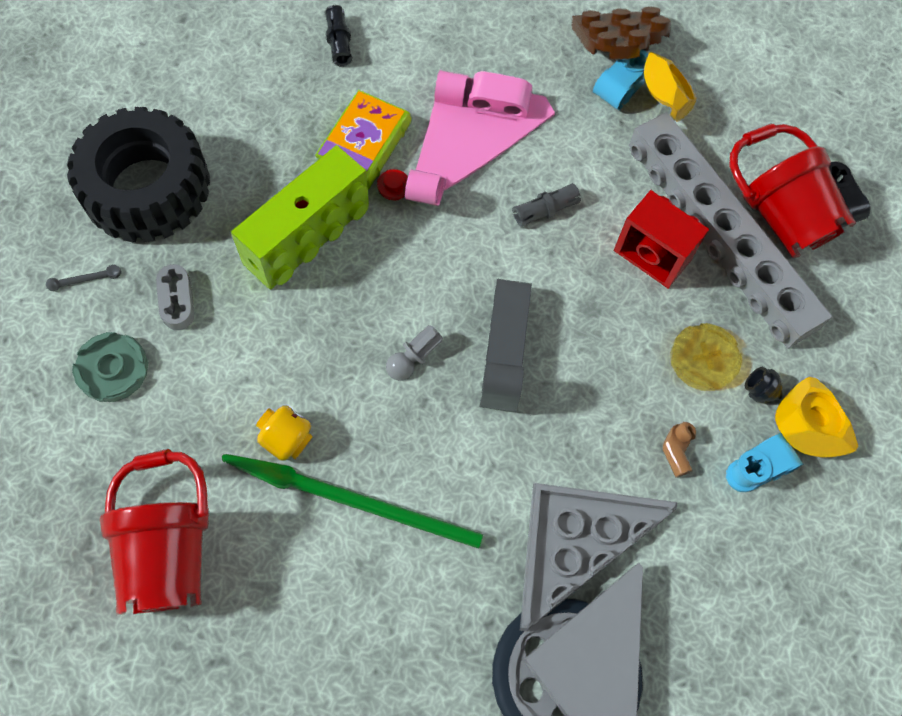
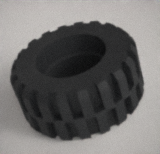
[67,107,210,242]

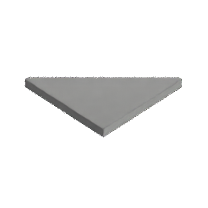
[520,483,677,631]
[523,563,643,716]

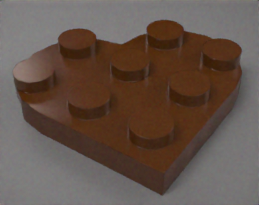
[572,7,671,59]

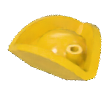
[644,52,697,122]
[775,376,859,457]

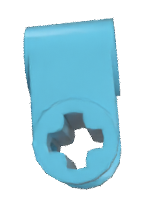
[593,50,649,110]
[726,433,804,492]

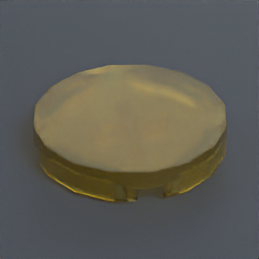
[670,323,742,391]

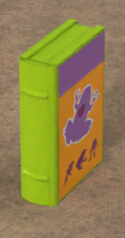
[315,90,411,190]

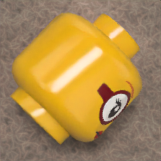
[255,405,313,461]

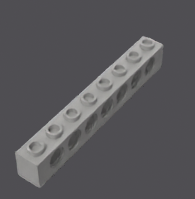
[629,112,833,349]

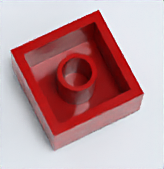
[613,190,709,289]

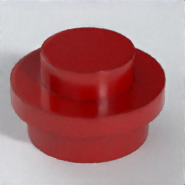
[377,169,408,201]

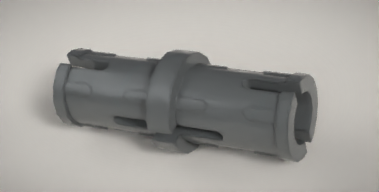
[512,183,581,227]

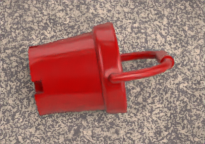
[729,123,856,259]
[100,449,209,615]

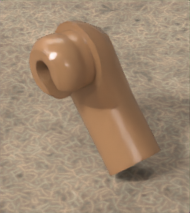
[663,422,696,478]

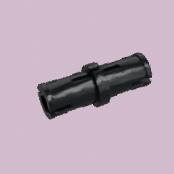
[325,5,352,67]

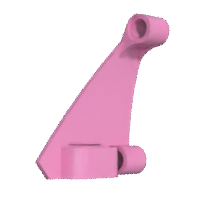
[405,70,555,206]

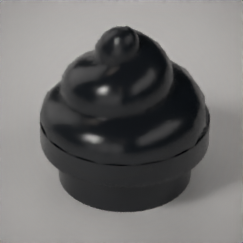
[744,367,783,402]

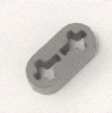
[156,264,195,330]

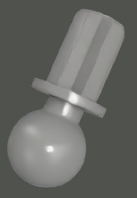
[386,325,443,381]

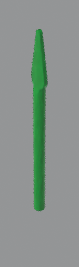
[222,454,484,549]

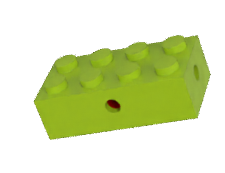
[231,145,369,290]

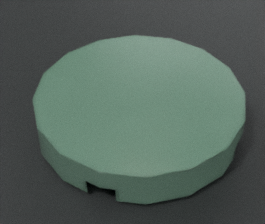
[72,332,148,402]

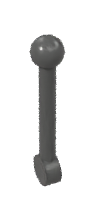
[46,264,121,291]

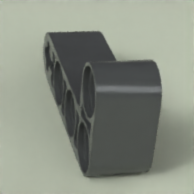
[480,279,532,412]

